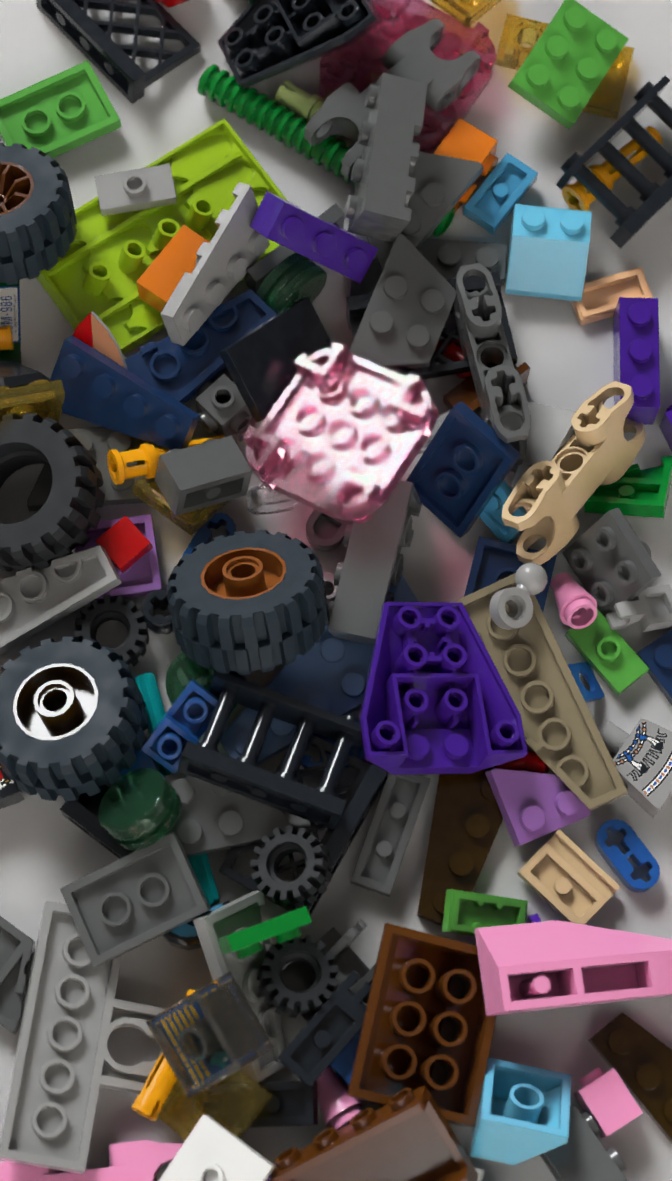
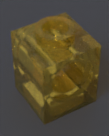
[495,14,548,70]

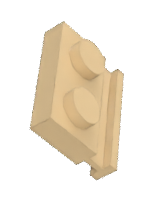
[517,829,621,925]

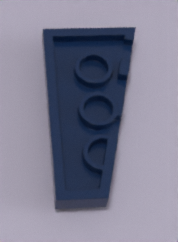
[125,289,277,404]
[41,336,201,450]

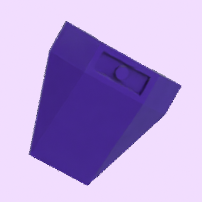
[360,602,528,775]

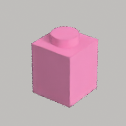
[573,1066,643,1138]

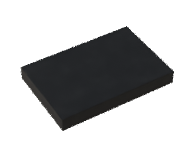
[219,297,343,422]

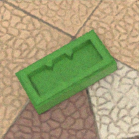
[565,609,649,697]
[442,889,528,936]

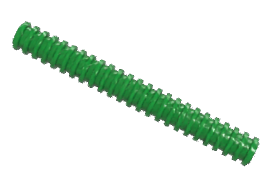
[198,64,455,237]

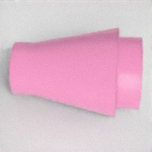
[550,572,598,629]
[316,1066,363,1131]

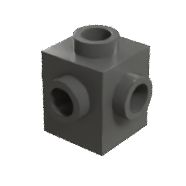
[195,374,252,437]

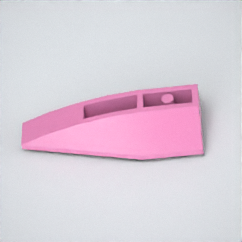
[474,920,672,1016]

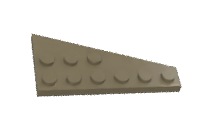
[452,573,628,811]

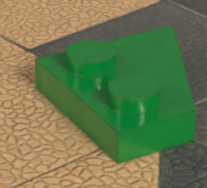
[584,456,672,518]
[217,906,312,959]

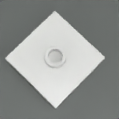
[159,1114,276,1181]

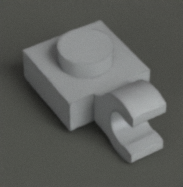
[606,584,672,632]

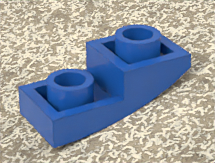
[141,678,219,774]

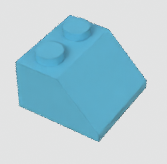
[505,204,592,301]
[471,1057,571,1165]

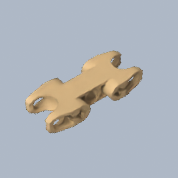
[502,381,646,565]

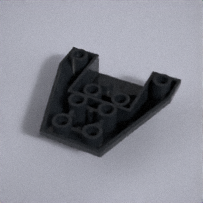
[217,0,383,89]

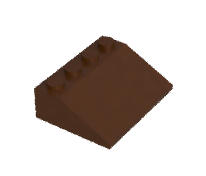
[347,923,497,1127]

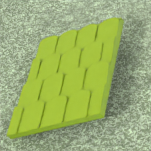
[36,118,288,355]

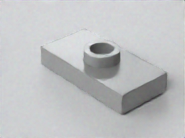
[95,164,177,216]

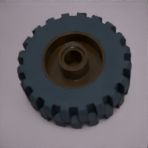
[0,636,148,801]

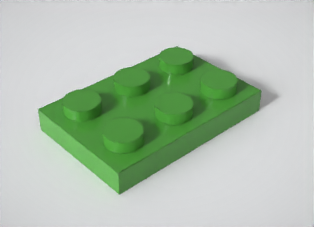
[507,0,629,130]
[0,60,122,158]

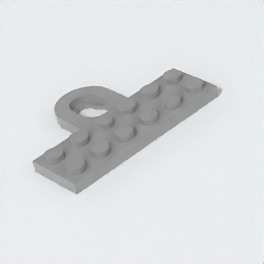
[0,900,184,1174]

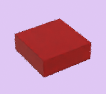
[95,515,153,573]

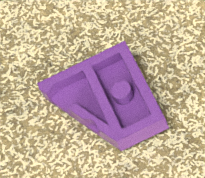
[485,768,591,846]

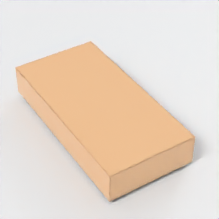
[571,267,653,326]

